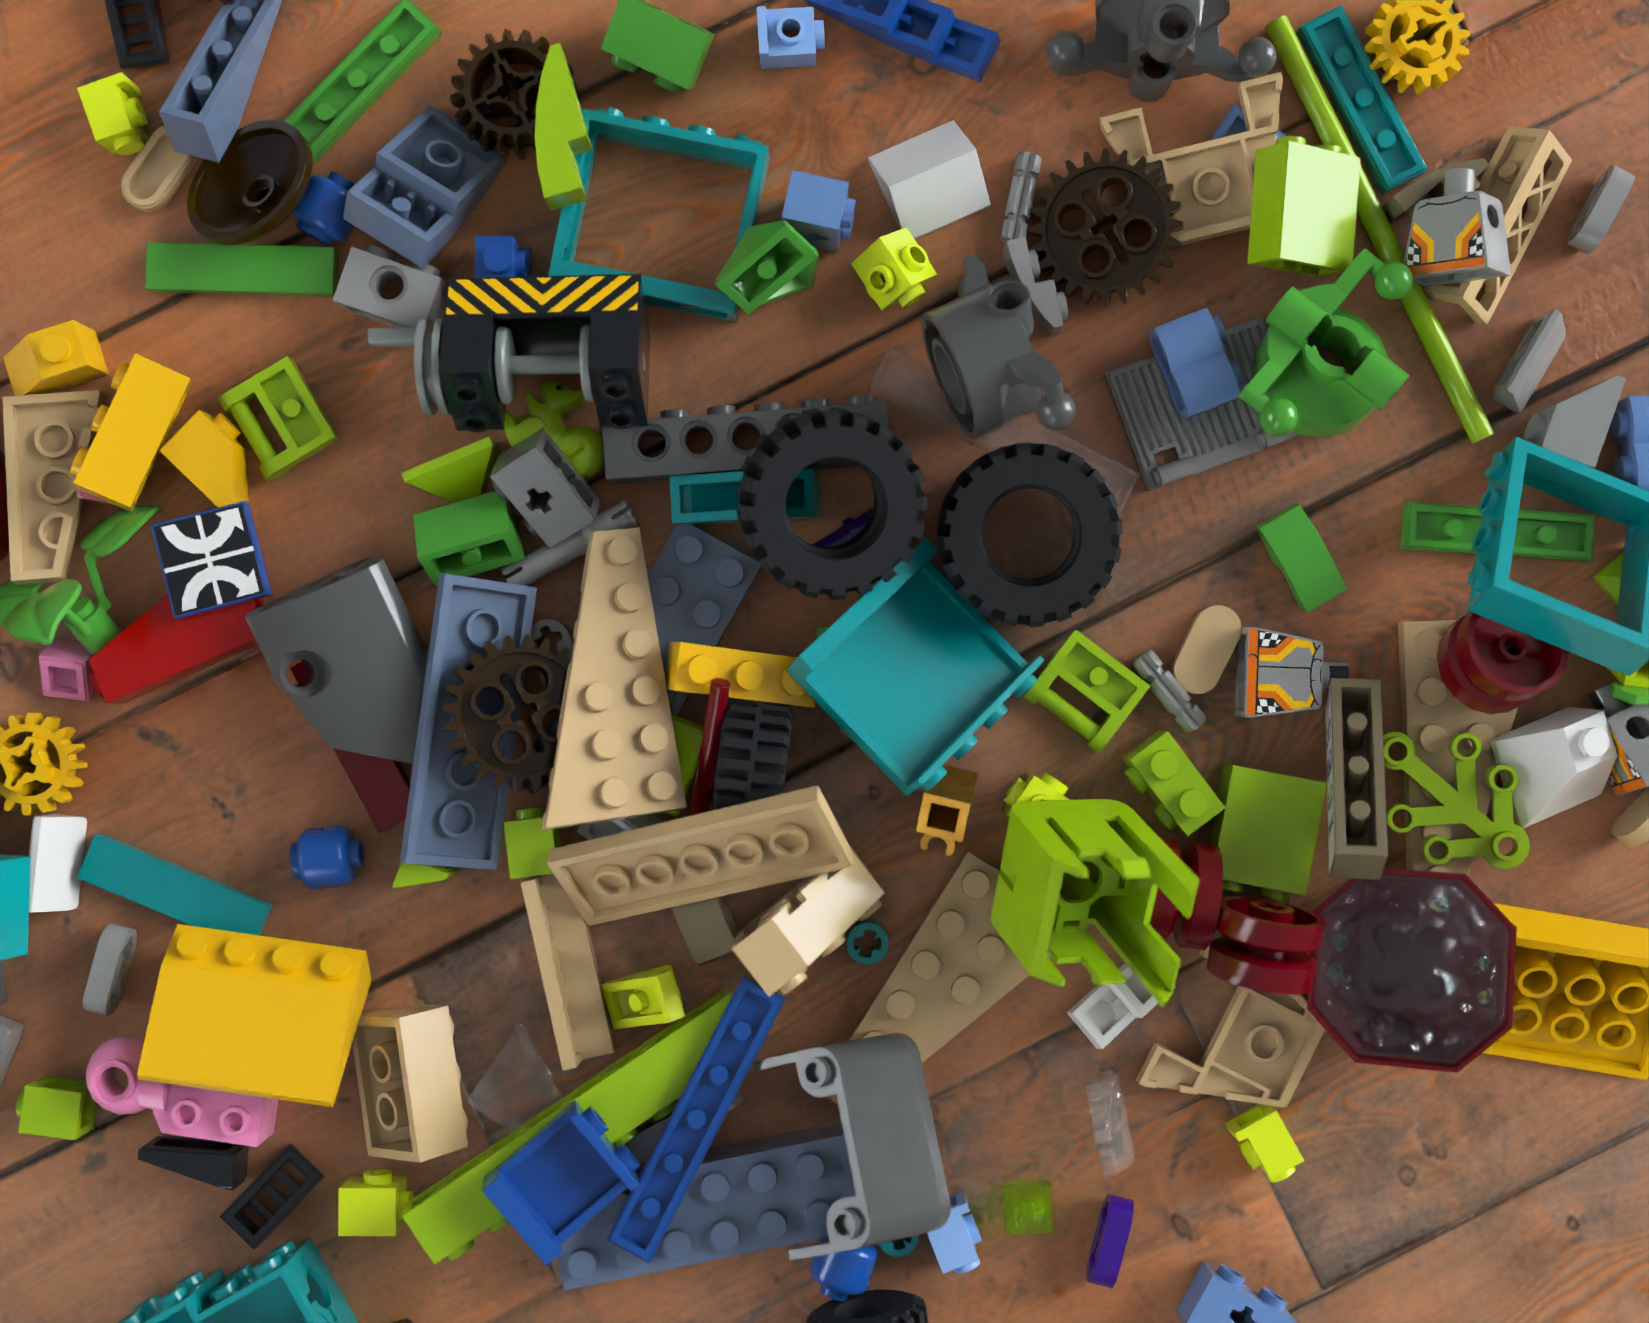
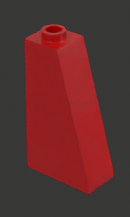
[88,594,265,703]

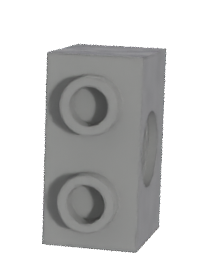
[333,245,447,328]

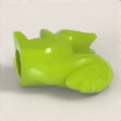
[504,381,605,477]

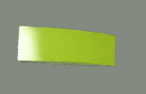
[535,43,593,211]

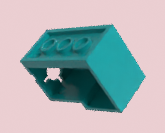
[118,1237,359,1323]

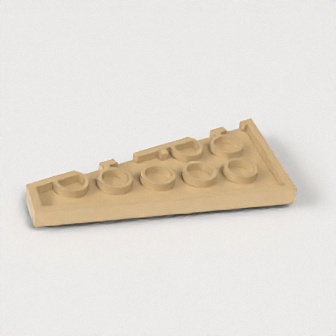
[541,527,687,831]
[1398,620,1518,903]
[827,850,1087,1104]

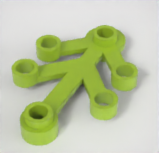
[1383,731,1530,869]

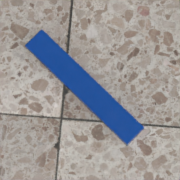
[607,975,786,1264]

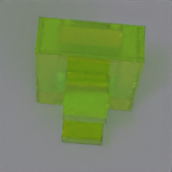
[1002,1180,1054,1235]

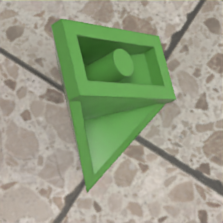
[715,220,819,315]

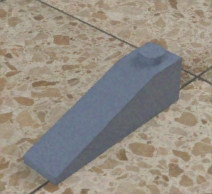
[159,0,282,163]

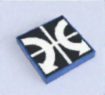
[151,501,273,619]

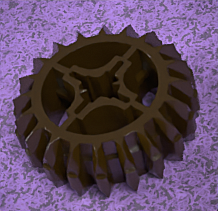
[450,28,578,160]

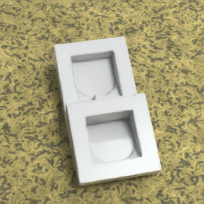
[1066,963,1175,1049]

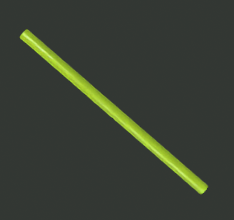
[1265,15,1494,444]

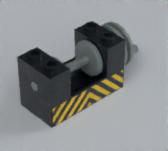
[368,274,650,432]

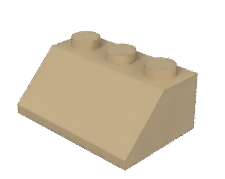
[352,1004,468,1163]

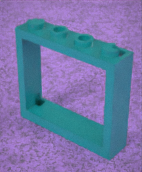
[548,107,770,323]
[1467,437,1649,676]

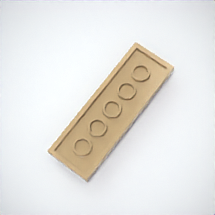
[547,785,853,926]

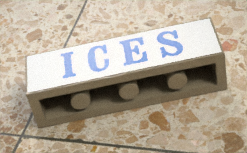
[1325,678,1388,880]

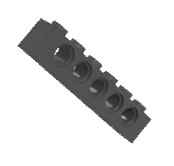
[602,395,889,485]

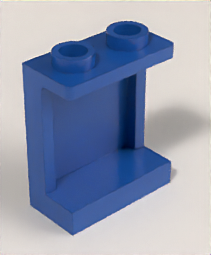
[482,1100,640,1266]

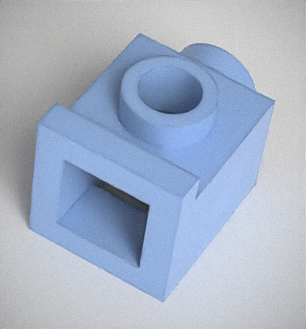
[757,6,825,69]
[927,1190,982,1274]

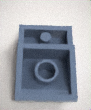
[343,105,508,269]

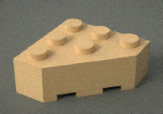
[732,844,885,997]

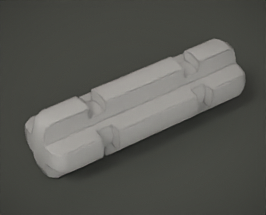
[1000,152,1042,243]
[1131,650,1206,733]

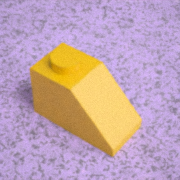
[3,320,109,396]
[159,410,248,508]

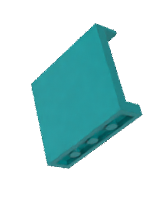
[786,537,1045,796]

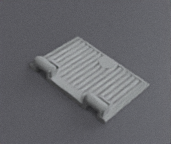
[1105,316,1303,491]

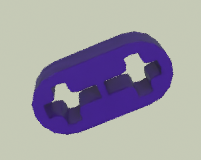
[1086,1194,1134,1289]

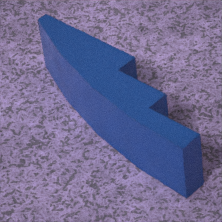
[805,0,1001,83]

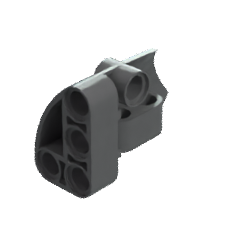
[244,557,429,764]

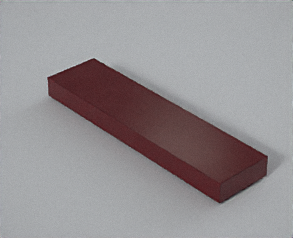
[290,661,410,833]

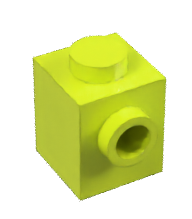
[338,1169,414,1236]

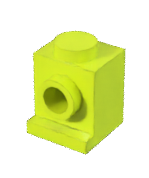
[77,72,148,155]
[1225,1104,1304,1183]

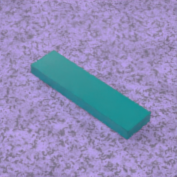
[1296,5,1428,195]
[77,833,273,936]

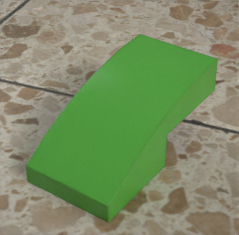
[1256,503,1347,613]

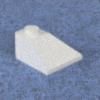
[1489,707,1618,829]

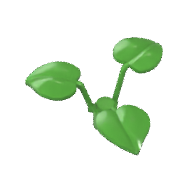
[0,505,162,654]

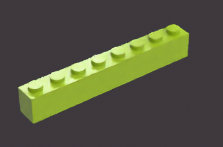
[402,986,733,1265]

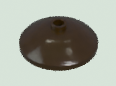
[187,120,313,245]

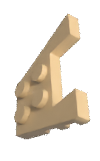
[1099,72,1283,245]
[1136,929,1325,1108]

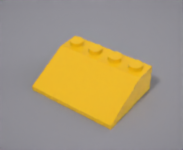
[1483,903,1649,1080]
[137,924,372,1107]

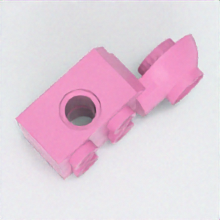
[86,1036,279,1147]

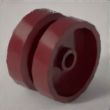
[1437,611,1569,714]
[1150,838,1223,950]
[1206,896,1325,995]

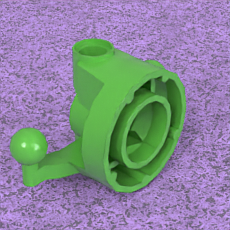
[1238,248,1413,438]

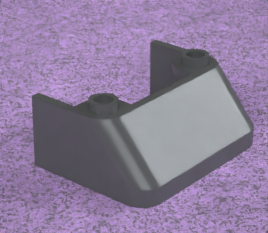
[754,1033,951,1261]

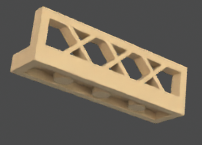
[1423,126,1572,325]
[521,874,616,1071]

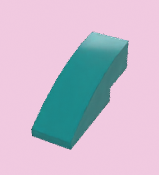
[669,468,821,524]

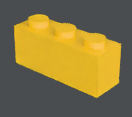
[69,353,191,512]
[665,642,815,708]

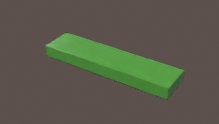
[283,0,442,166]
[145,242,338,297]
[1400,501,1595,562]

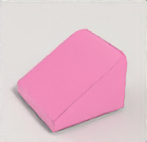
[39,640,94,702]

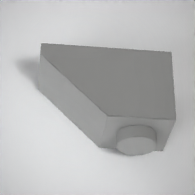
[1524,375,1626,468]

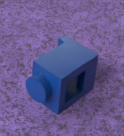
[475,236,532,278]

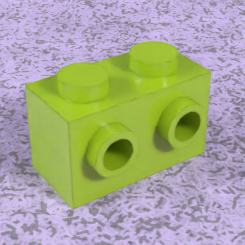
[1121,730,1226,837]

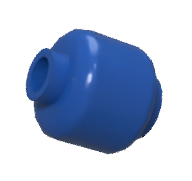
[292,171,355,246]
[290,825,365,889]
[810,1237,878,1301]

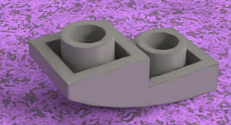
[1003,237,1068,337]

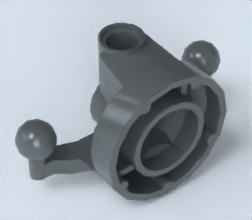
[1046,0,1277,102]
[921,255,1076,440]

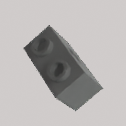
[490,427,601,548]

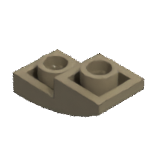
[1382,158,1490,223]
[672,897,737,966]

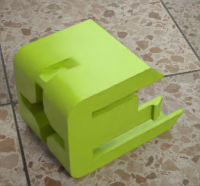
[990,799,1199,1008]

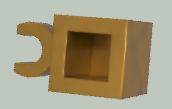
[916,765,978,856]

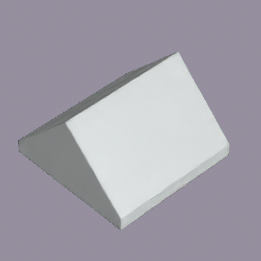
[868,120,991,240]

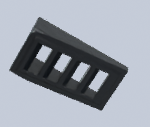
[104,0,170,70]
[138,1136,249,1191]
[220,1144,325,1250]

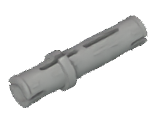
[501,499,639,586]

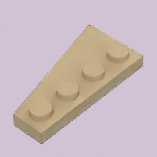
[2,390,105,585]

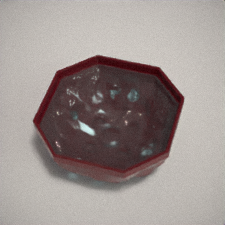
[1307,868,1517,1073]

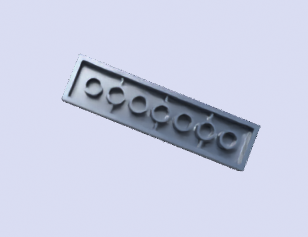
[557,1122,856,1291]

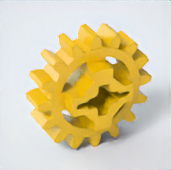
[1364,0,1471,95]
[0,712,88,815]

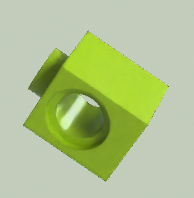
[503,806,562,879]
[16,1076,97,1140]

